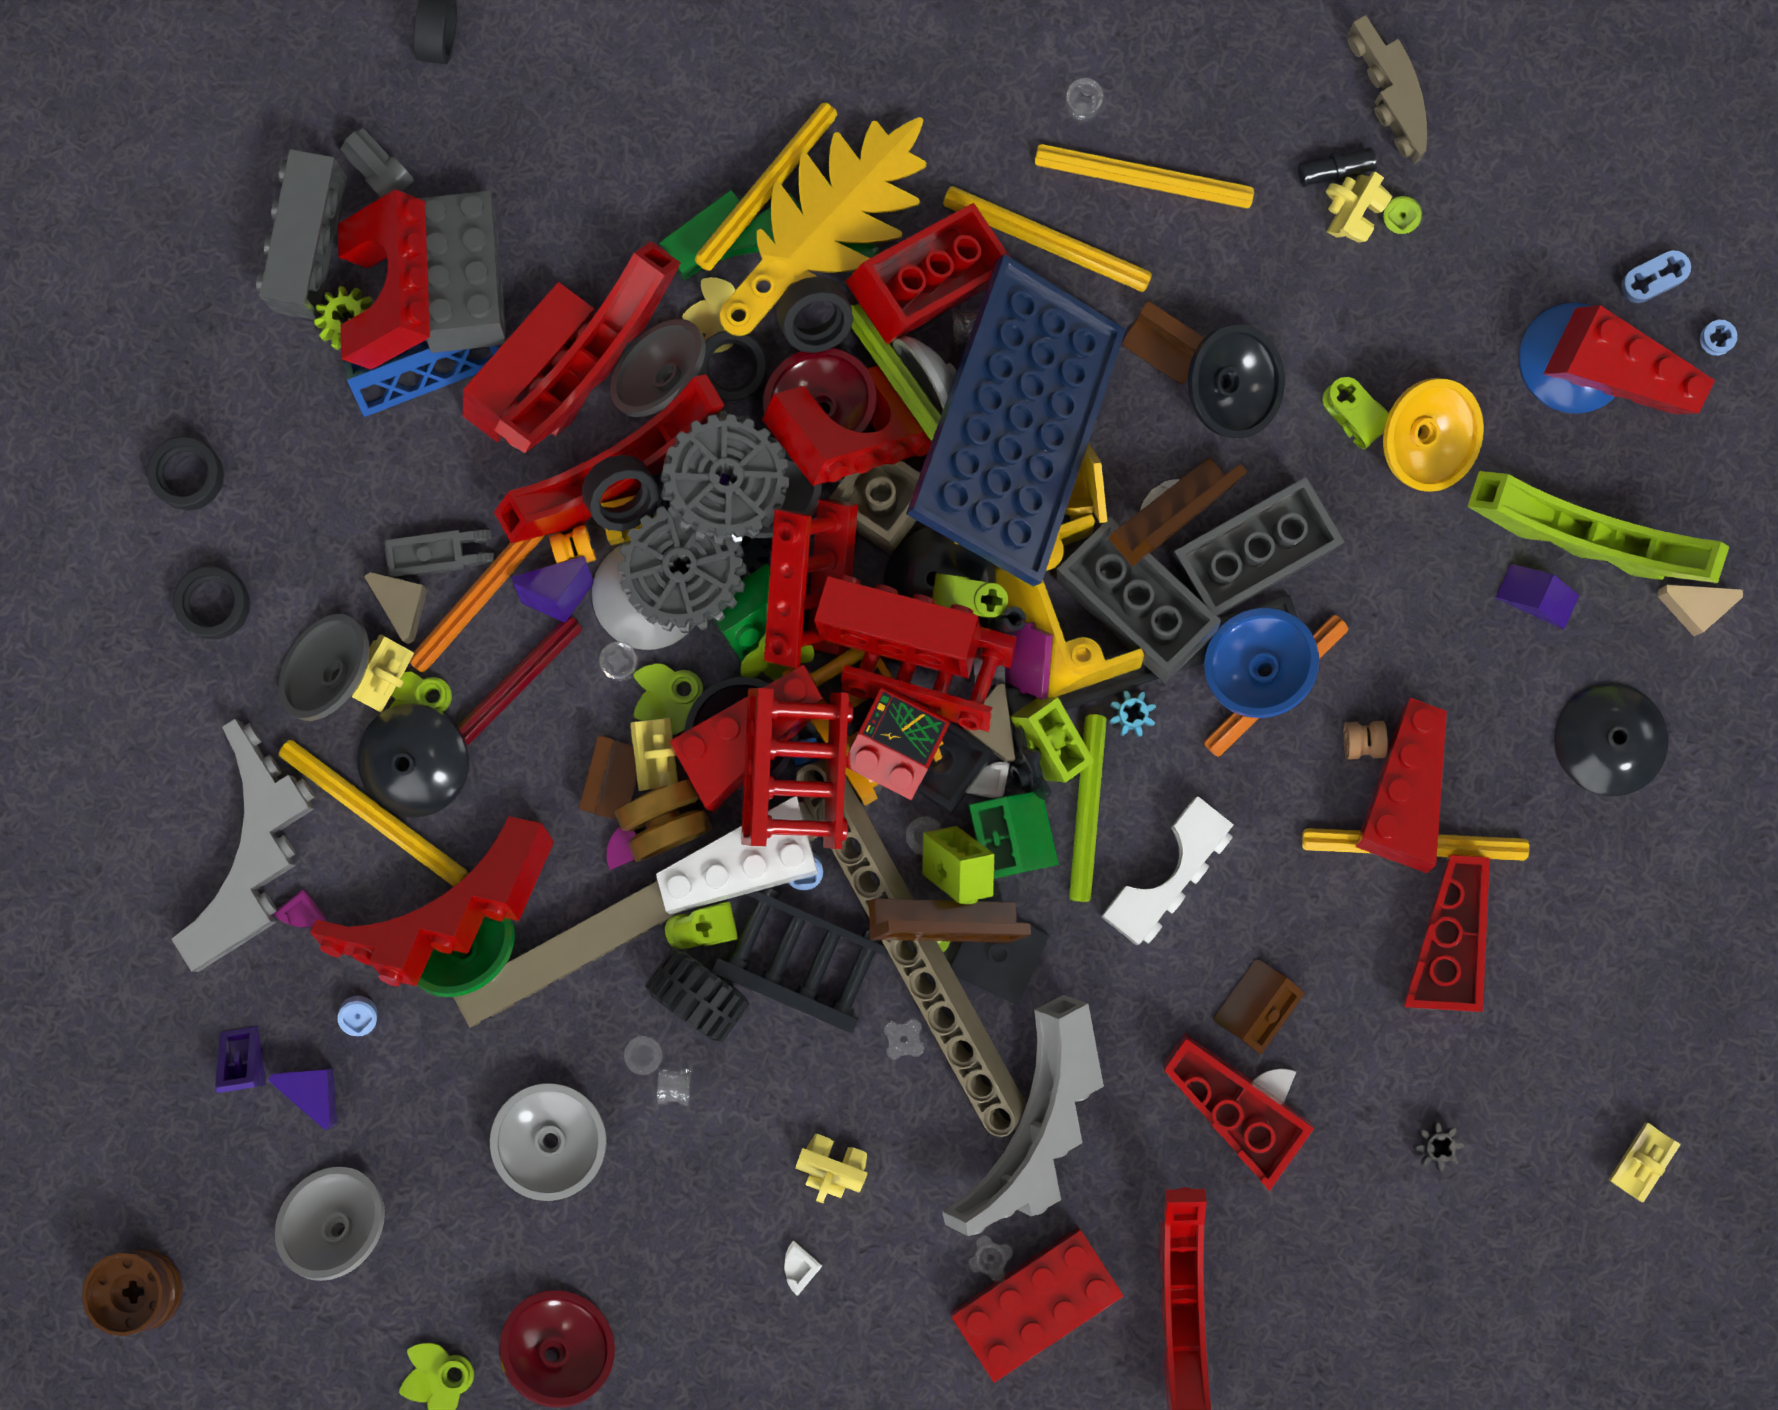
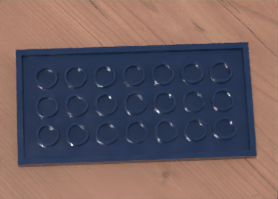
[906,254,1126,587]

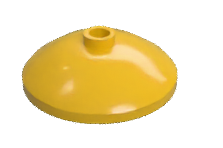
[1383,378,1484,492]

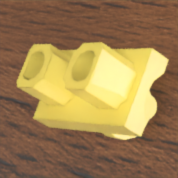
[1326,172,1392,243]
[352,634,414,713]
[630,718,678,791]
[1608,1122,1681,1202]
[795,1134,868,1203]

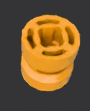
[549,524,596,563]

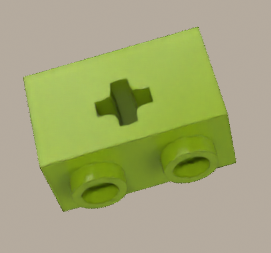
[1009,697,1095,783]
[922,826,994,904]

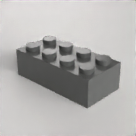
[256,149,348,320]
[418,191,506,353]
[1170,477,1345,617]
[1056,517,1221,684]

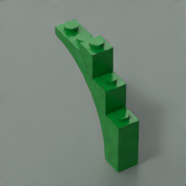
[659,190,881,280]

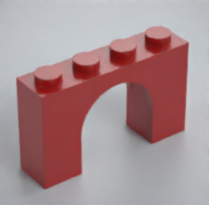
[338,189,430,370]
[762,366,931,486]

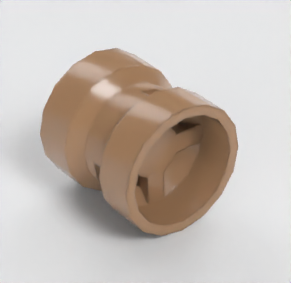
[1343,721,1388,760]

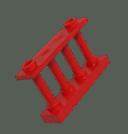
[764,498,858,668]
[842,626,1017,732]
[741,688,853,849]

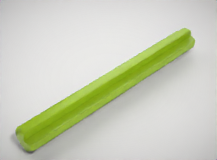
[850,304,941,442]
[1069,714,1107,902]

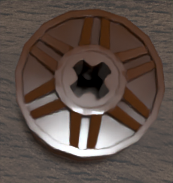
[82,1249,183,1336]

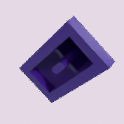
[512,556,594,623]
[1495,564,1580,630]
[215,1026,266,1093]
[268,1068,337,1130]

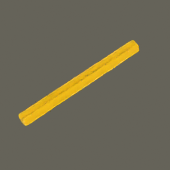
[695,102,837,271]
[1035,144,1254,209]
[943,186,1152,292]
[278,740,468,887]
[1302,828,1529,861]

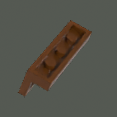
[1108,457,1248,567]
[869,898,1031,943]

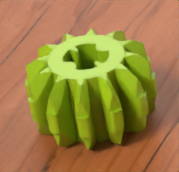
[314,286,374,350]

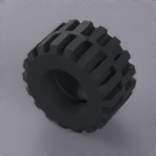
[645,948,750,1042]

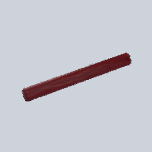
[457,616,582,746]

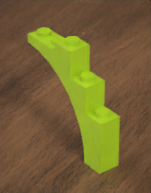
[1467,471,1729,583]

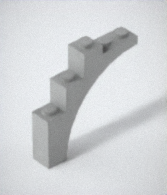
[171,719,315,972]
[942,995,1104,1236]

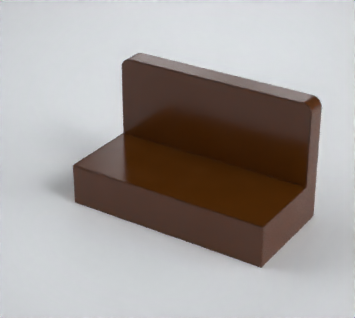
[1122,301,1204,384]
[579,735,637,820]
[1213,959,1305,1055]

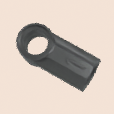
[340,128,415,198]

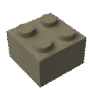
[829,460,920,555]

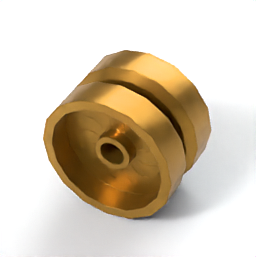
[614,779,712,862]

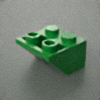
[713,564,808,662]
[968,792,1059,879]

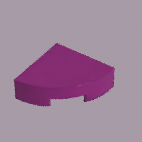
[607,826,637,870]
[273,889,328,928]

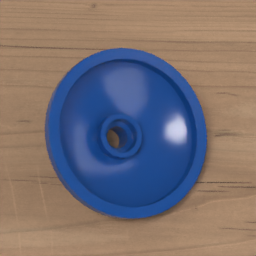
[1519,303,1615,414]
[1204,608,1320,718]

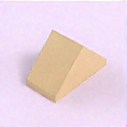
[1658,585,1743,636]

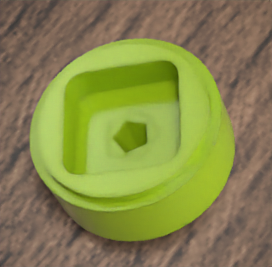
[1383,196,1422,234]

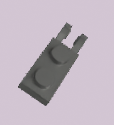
[384,530,494,579]

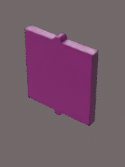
[1004,621,1053,700]

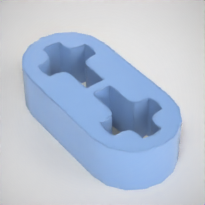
[1621,250,1691,303]

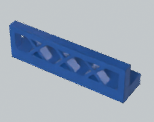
[344,340,499,417]

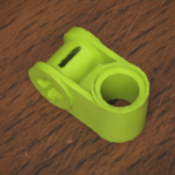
[1322,377,1389,449]
[932,573,1008,617]
[665,902,738,950]

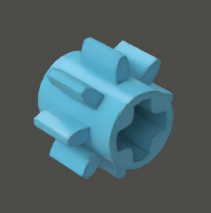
[1109,691,1156,737]

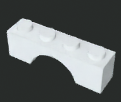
[1100,796,1234,945]

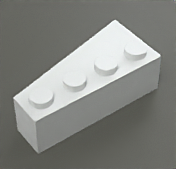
[656,796,819,915]

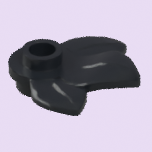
[1011,726,1052,800]

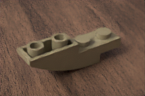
[1348,15,1427,164]

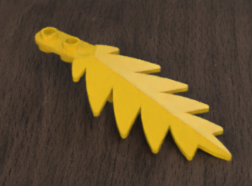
[720,117,926,336]

